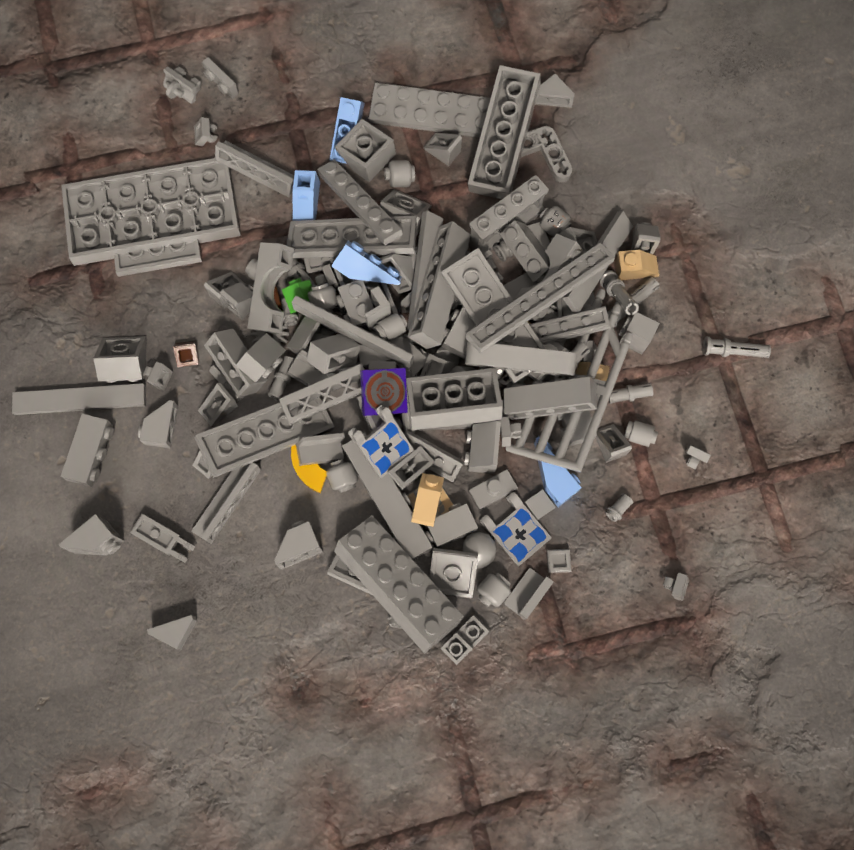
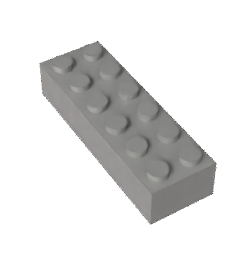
[468,65,541,199]
[334,516,464,654]

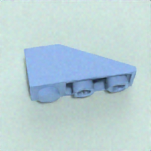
[329,97,364,164]
[293,170,320,221]
[331,240,402,285]
[534,436,582,507]

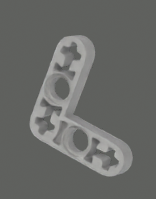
[521,126,572,182]

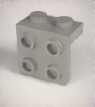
[336,280,374,327]

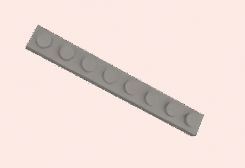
[466,243,615,353]

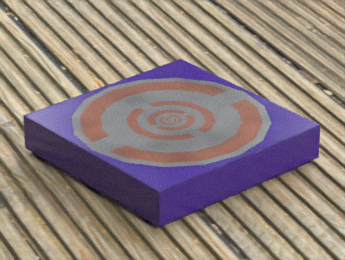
[360,368,408,416]

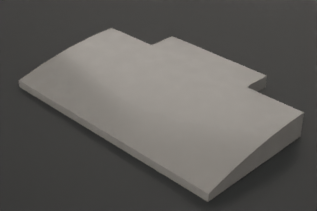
[61,158,241,277]

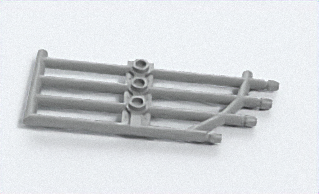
[506,289,632,472]

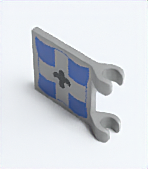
[348,404,414,478]
[480,492,552,567]

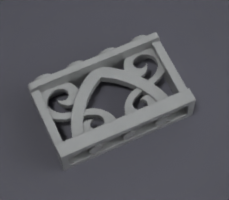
[468,175,549,254]

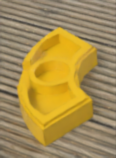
[291,445,327,494]

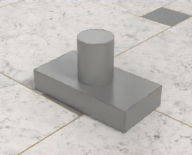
[469,469,518,511]

